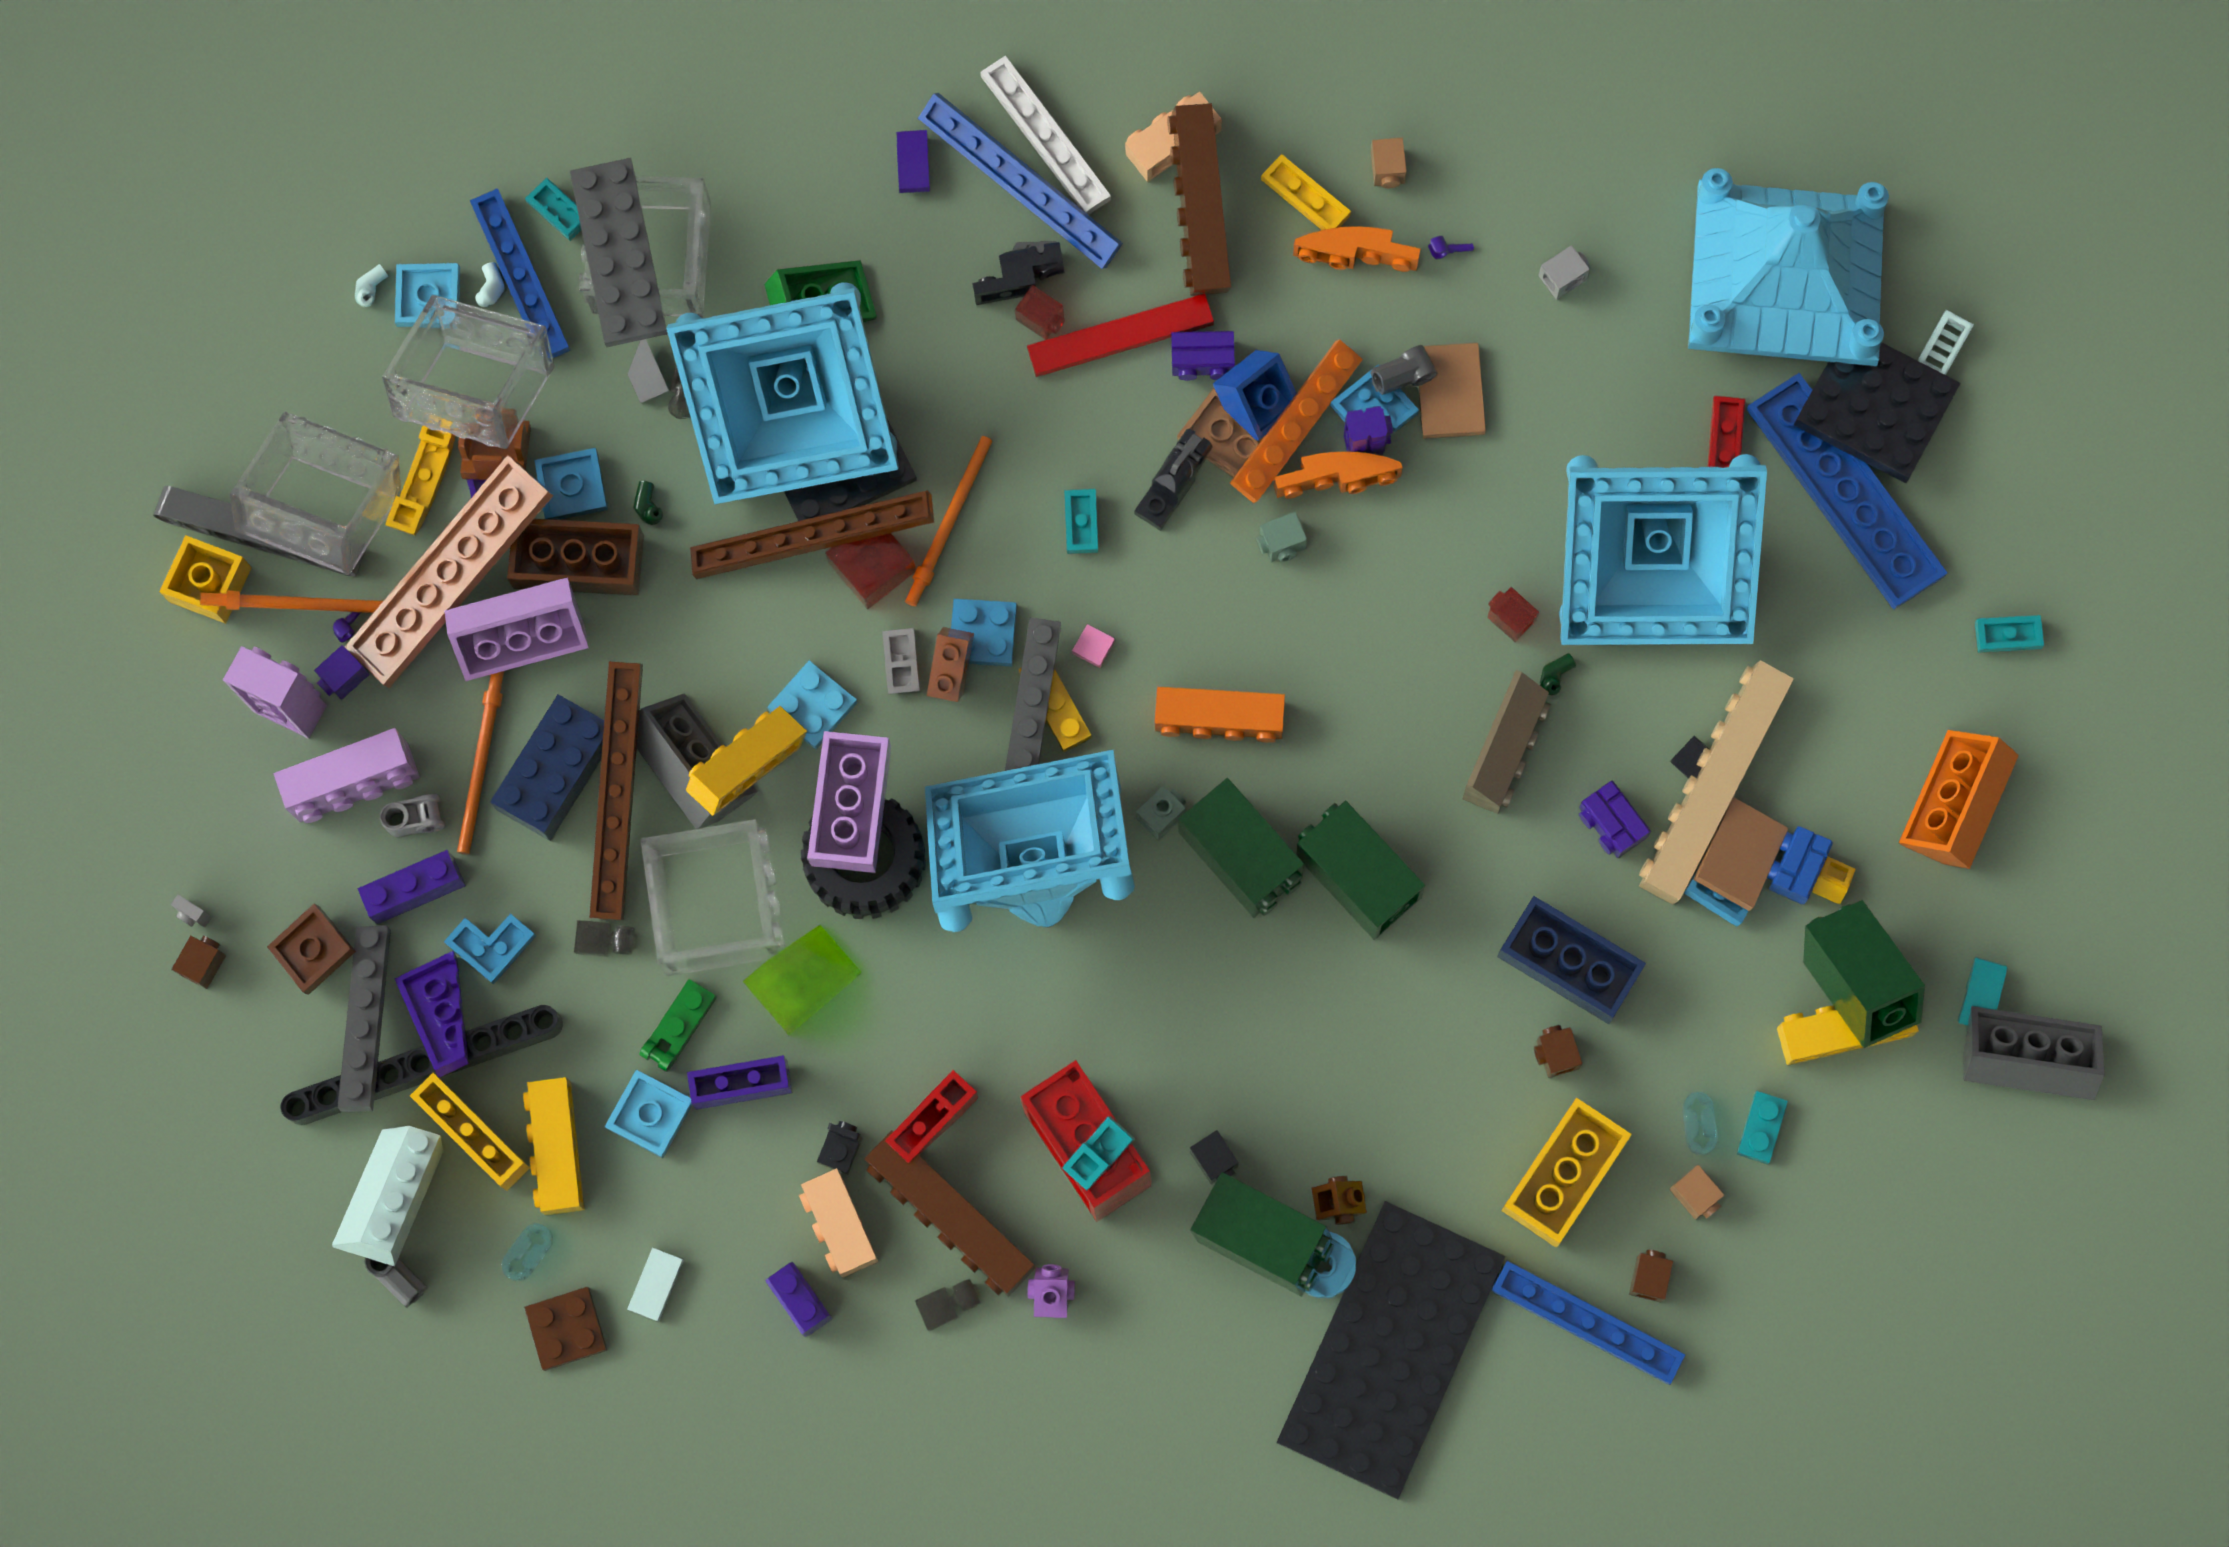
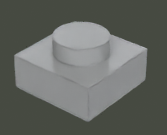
[171,894,212,928]

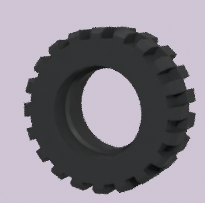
[800,798,926,919]

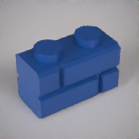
[1767,826,1833,905]

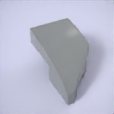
[628,339,669,403]

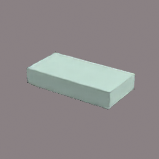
[627,1248,684,1322]

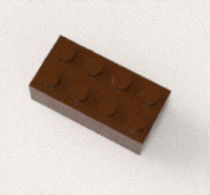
[507,519,644,595]

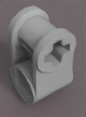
[380,794,445,837]

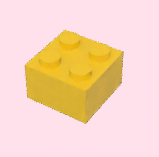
[159,535,252,624]

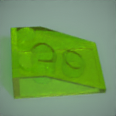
[743,925,862,1036]

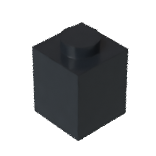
[1190,1130,1239,1184]

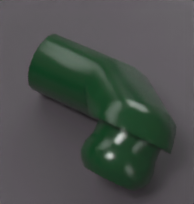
[633,481,663,525]
[1540,653,1576,695]

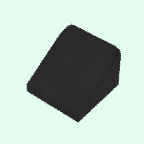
[1670,735,1710,779]

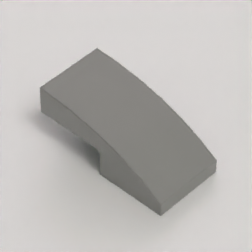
[882,628,920,694]

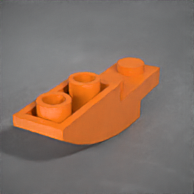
[1293,226,1421,272]
[1274,452,1403,499]

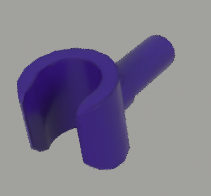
[1428,236,1474,259]
[333,612,362,643]

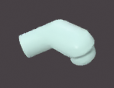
[475,262,505,307]
[355,264,389,307]

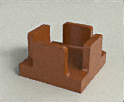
[458,406,531,480]

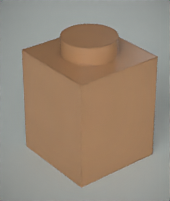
[1371,137,1406,189]
[1669,1165,1724,1220]

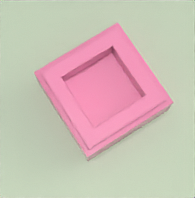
[1072,624,1115,668]

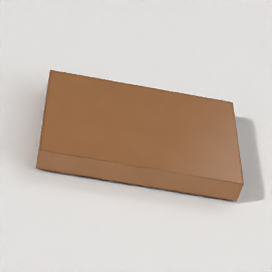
[1418,343,1486,439]
[1177,388,1264,478]
[1693,797,1788,911]

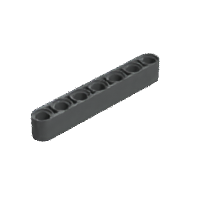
[153,486,367,577]

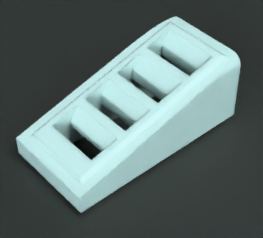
[1917,310,1974,375]

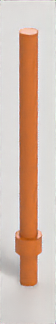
[905,436,993,607]
[200,591,383,613]
[457,671,504,855]

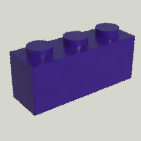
[357,850,466,925]
[687,1055,793,1110]

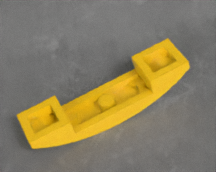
[385,409,459,536]

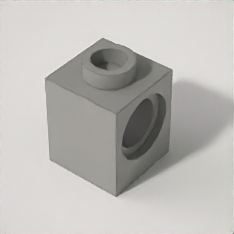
[1539,245,1590,300]

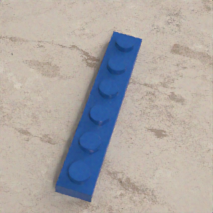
[470,188,571,363]
[1491,1261,1685,1385]

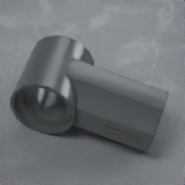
[1370,345,1438,395]
[364,1257,428,1308]

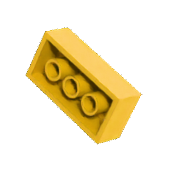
[1501,1097,1632,1247]

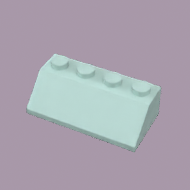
[332,1126,444,1266]

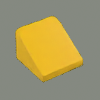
[1812,856,1856,904]

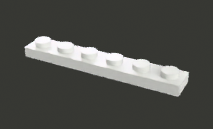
[980,56,1111,215]

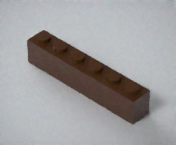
[1167,103,1231,296]
[864,1130,1035,1297]

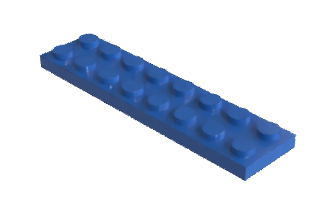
[1746,373,1947,610]

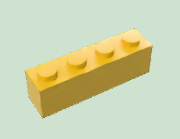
[686,706,807,816]
[1777,1005,1919,1065]
[410,1073,530,1191]
[523,1077,585,1215]

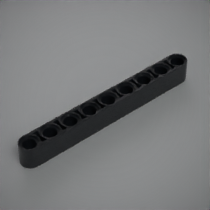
[280,1005,563,1125]

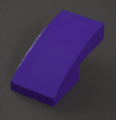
[896,130,930,193]

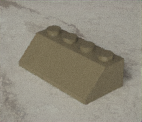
[1462,670,1551,814]

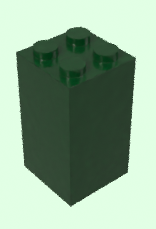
[1178,777,1304,918]
[1296,800,1425,940]
[1803,900,1925,1048]
[1190,1172,1334,1297]

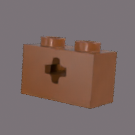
[927,627,974,702]

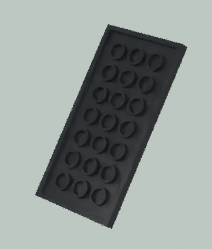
[1276,1201,1505,1500]

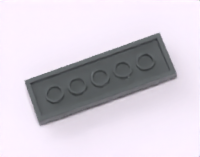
[570,157,668,347]

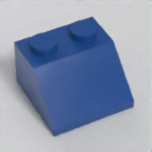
[1213,350,1296,440]

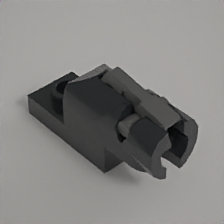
[972,241,1065,305]
[1134,429,1213,531]

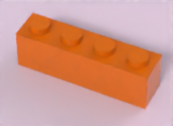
[1155,686,1285,743]

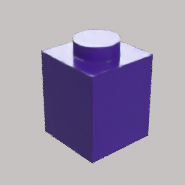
[314,645,370,700]

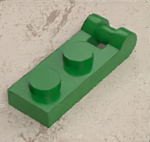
[639,979,717,1072]

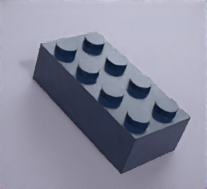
[490,694,604,841]
[1497,896,1646,1024]

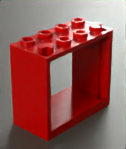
[1020,1060,1151,1222]

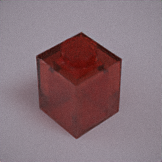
[1015,285,1065,340]
[1487,587,1539,642]

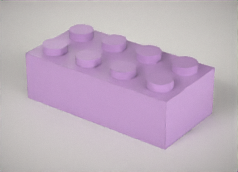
[444,577,589,681]
[223,646,327,739]
[273,728,420,823]
[807,731,891,873]

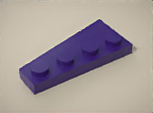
[394,951,469,1078]

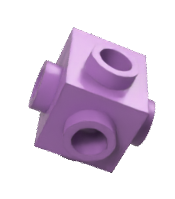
[1028,1264,1075,1318]

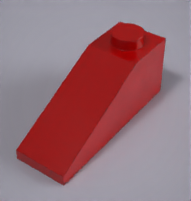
[885,1070,978,1164]

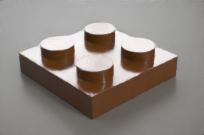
[267,903,356,995]
[524,1287,607,1371]

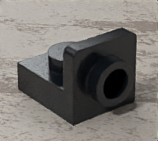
[817,1121,863,1175]

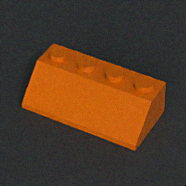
[1899,730,2019,869]

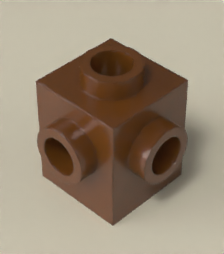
[1311,1176,1367,1225]

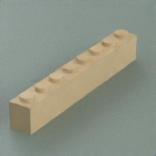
[1639,660,1794,905]

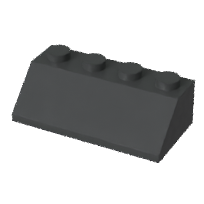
[637,693,758,830]
[1963,1006,2105,1100]

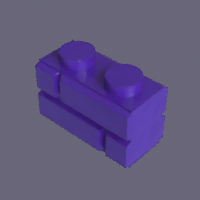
[1171,331,1235,381]
[1343,406,1393,456]
[1579,780,1651,858]
[765,1261,833,1338]

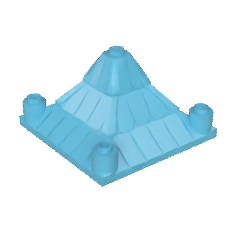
[1688,168,1889,366]
[666,283,899,504]
[1559,454,1767,645]
[925,750,1135,932]

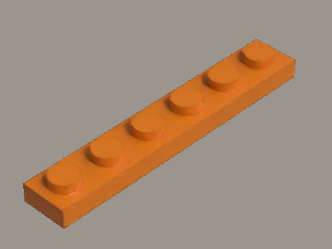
[1230,339,1363,503]

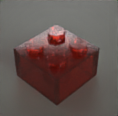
[825,533,916,610]

